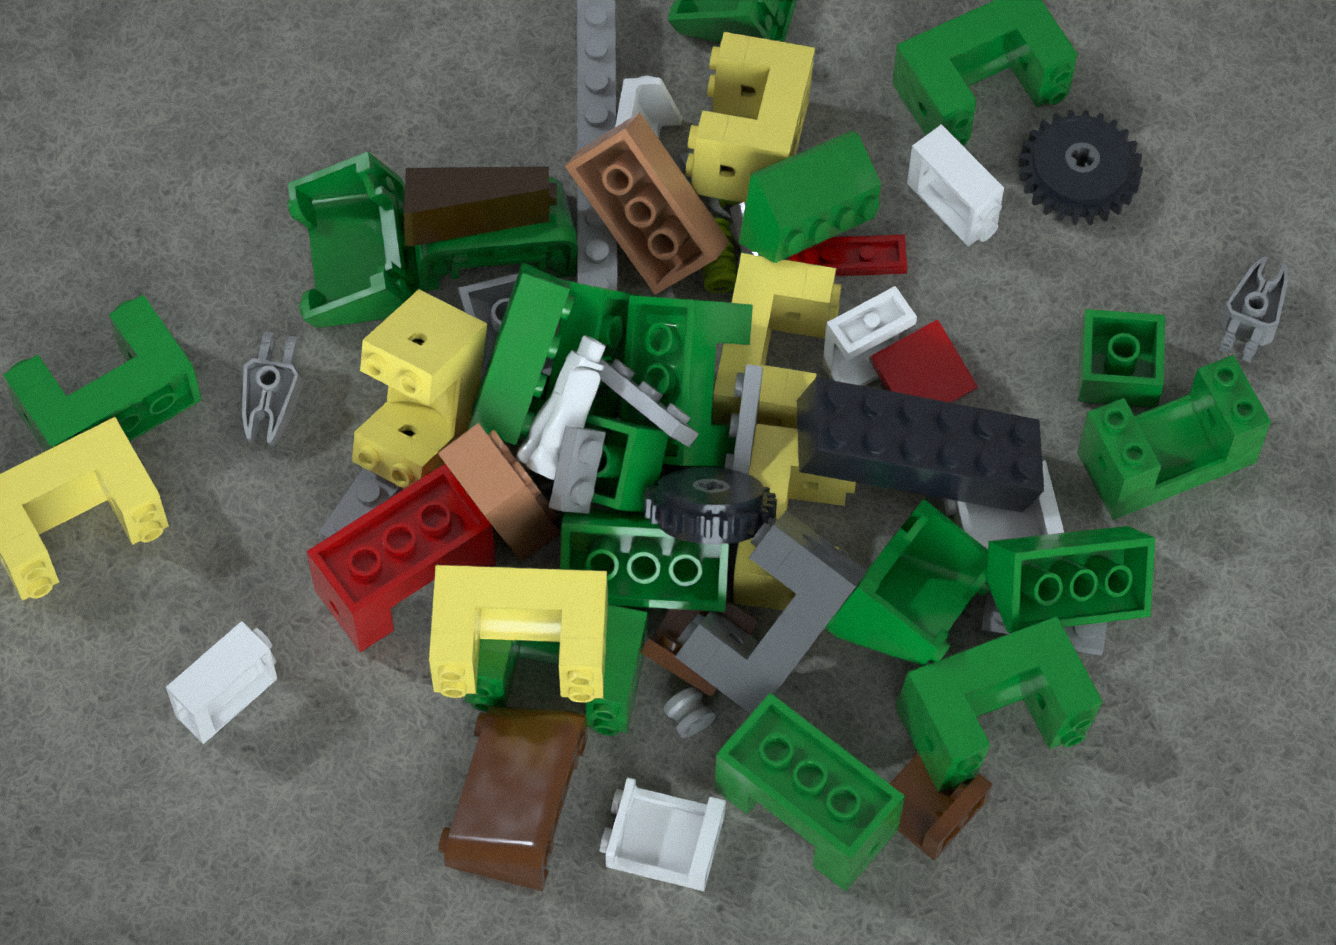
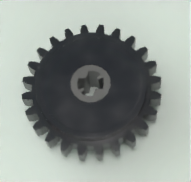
[1018,110,1143,225]
[644,467,777,544]

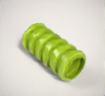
[702,218,737,293]

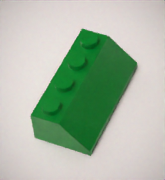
[739,130,881,263]
[469,263,575,445]
[560,509,729,612]
[987,526,1155,633]

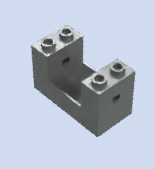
[675,511,866,714]

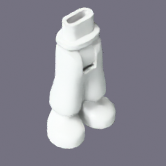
[515,335,606,480]

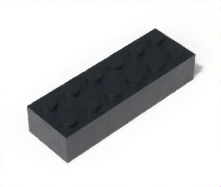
[797,377,1044,512]

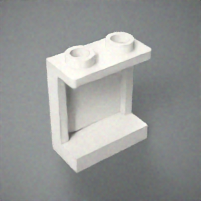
[615,76,683,139]
[822,286,917,386]
[943,460,1064,549]
[600,777,726,891]

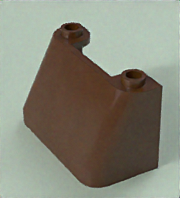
[438,706,588,891]

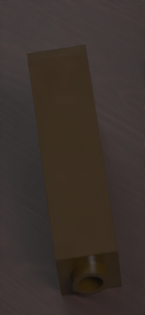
[404,166,557,246]

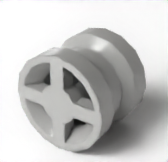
[664,687,716,738]

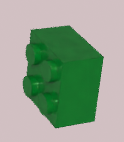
[1078,309,1165,407]
[584,413,669,512]

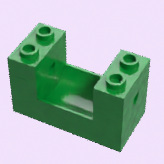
[892,0,1078,146]
[518,280,642,440]
[3,294,202,452]
[620,295,753,466]
[1077,354,1271,520]
[464,605,648,736]
[895,616,1103,793]
[714,693,905,892]

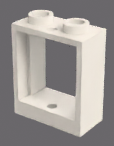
[907,124,1004,247]
[166,621,278,744]

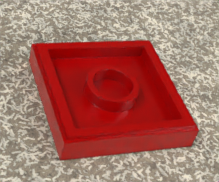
[868,319,978,403]

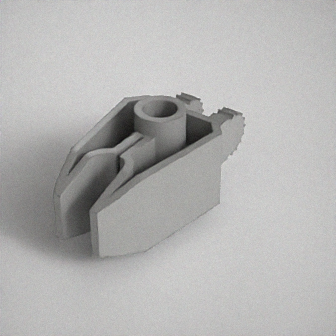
[1219,256,1288,363]
[242,332,304,447]

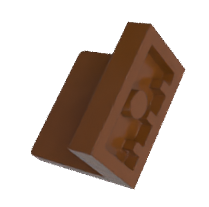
[641,600,758,697]
[890,753,992,861]

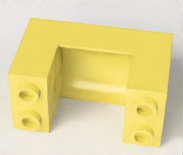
[685,32,815,203]
[713,253,842,429]
[352,290,487,489]
[0,417,169,601]
[733,424,856,610]
[429,565,608,703]

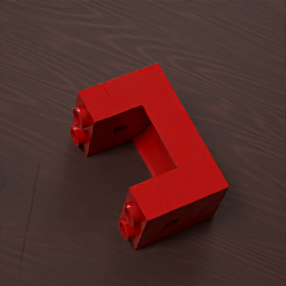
[306,464,496,652]

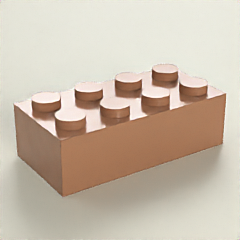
[565,112,730,295]
[438,423,560,562]

